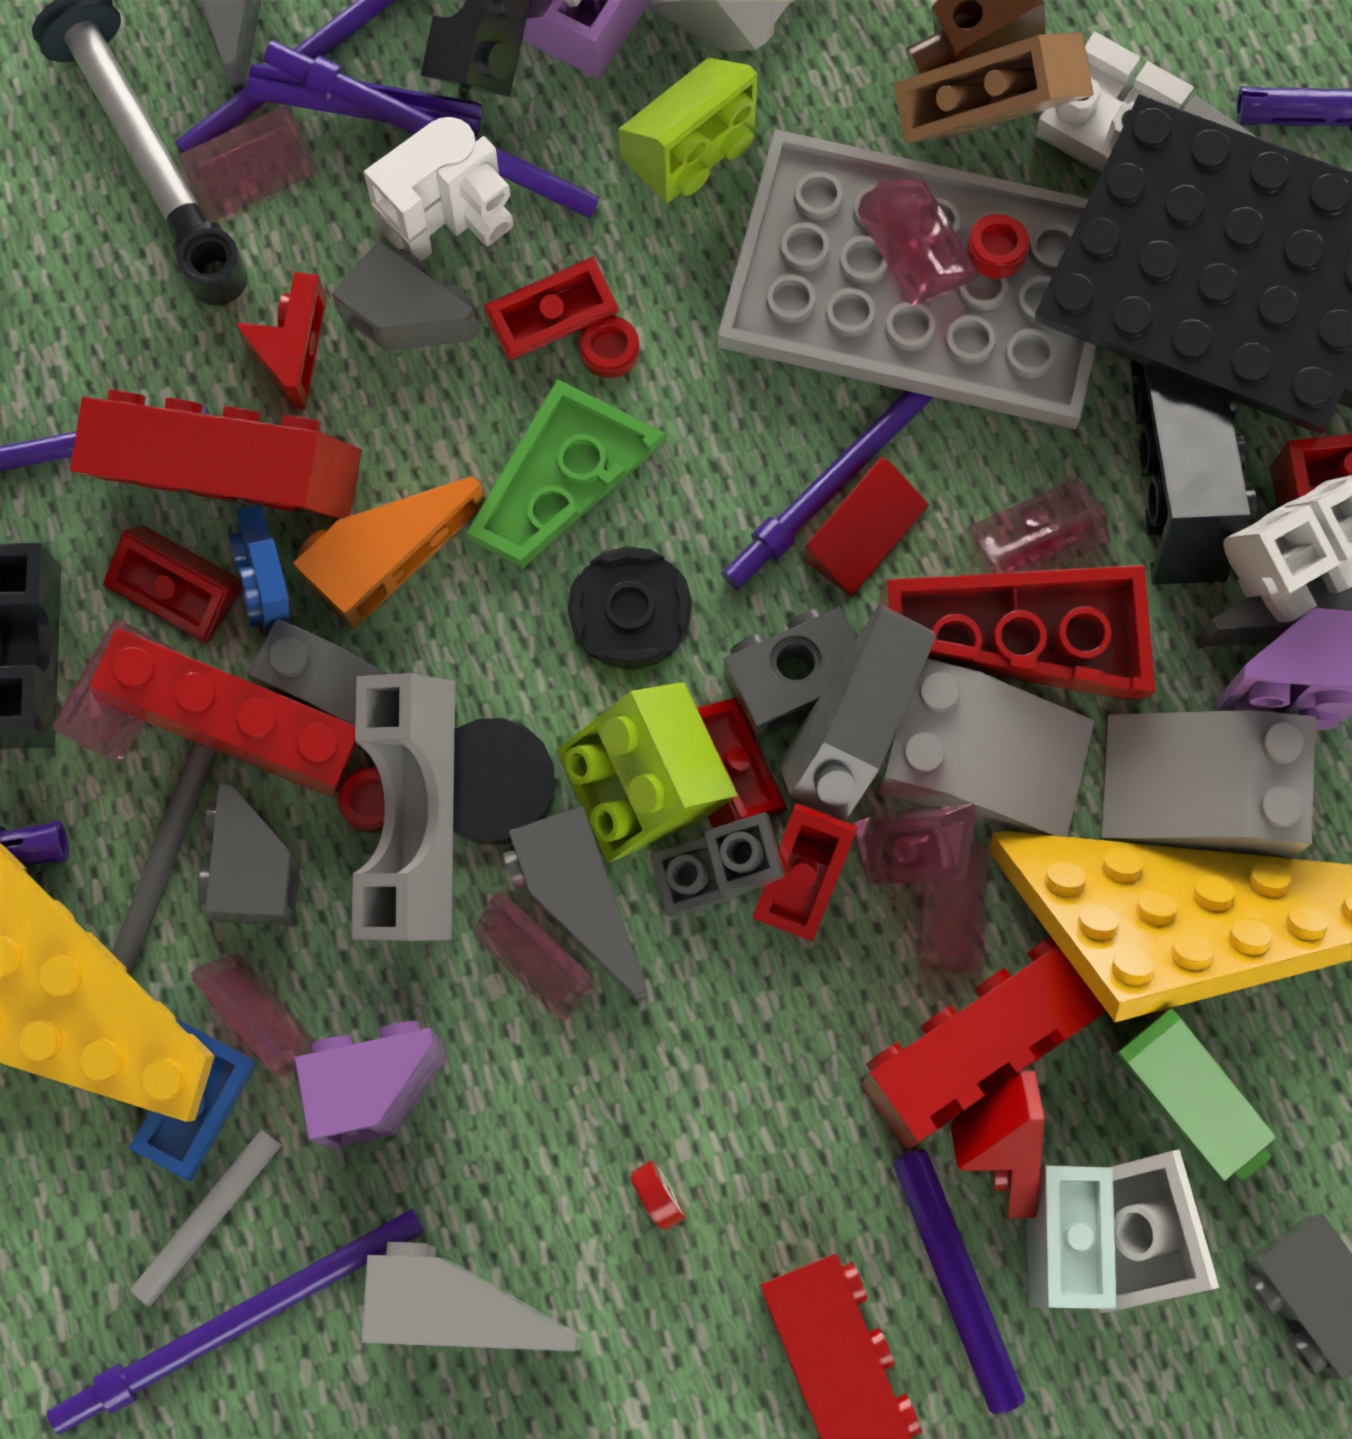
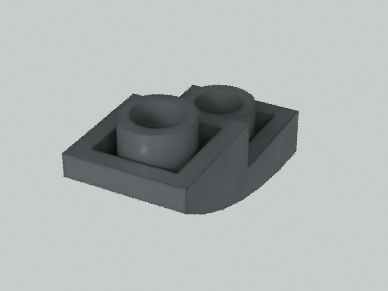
[651,812,785,918]

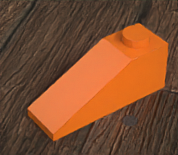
[293,476,485,631]

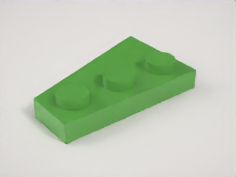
[466,379,666,568]

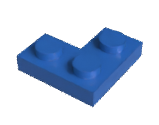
[228,504,290,639]
[129,1018,258,1181]

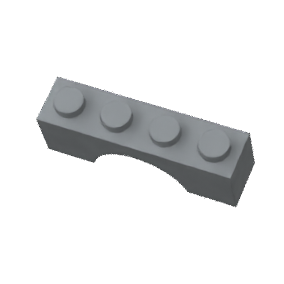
[352,673,455,941]

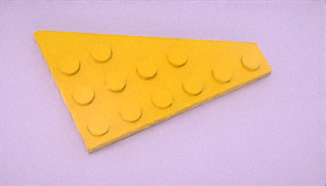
[989,831,1352,1022]
[0,843,215,1122]

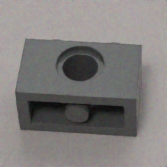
[723,607,856,740]

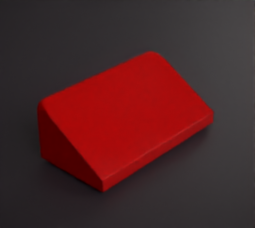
[483,256,620,361]
[803,457,929,597]
[102,525,243,643]
[696,697,788,828]

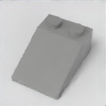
[879,659,1095,837]
[1100,710,1316,858]
[361,1242,583,1351]

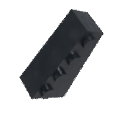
[1130,359,1257,585]

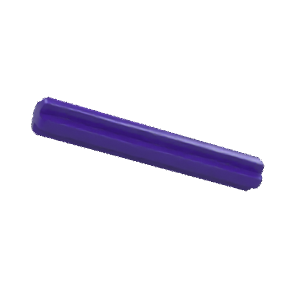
[247,63,482,137]
[893,1149,1025,1414]

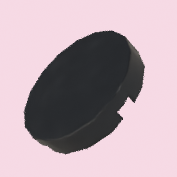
[567,546,692,670]
[453,718,555,845]

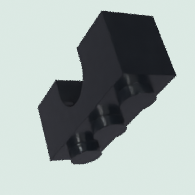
[420,0,531,97]
[0,542,61,749]

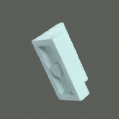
[1027,1166,1116,1309]

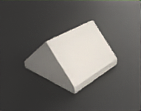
[1098,1149,1219,1314]

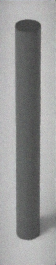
[112,743,217,976]

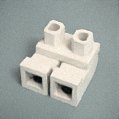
[1036,31,1194,173]
[364,117,514,262]
[1223,475,1352,622]

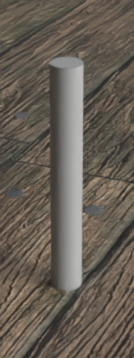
[130,1129,282,1306]

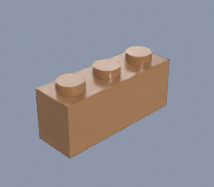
[893,32,1094,143]

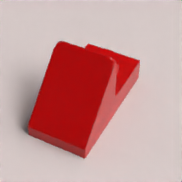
[236,272,327,410]
[752,803,858,942]
[951,1071,1045,1219]

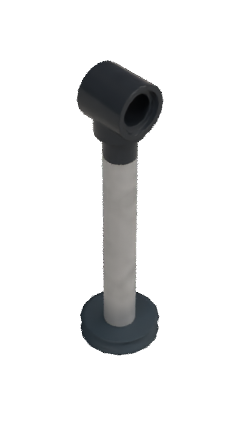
[32,0,248,306]

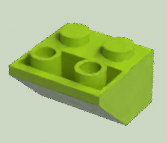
[618,57,757,204]
[556,682,738,863]

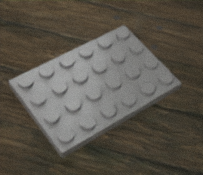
[717,129,1096,430]

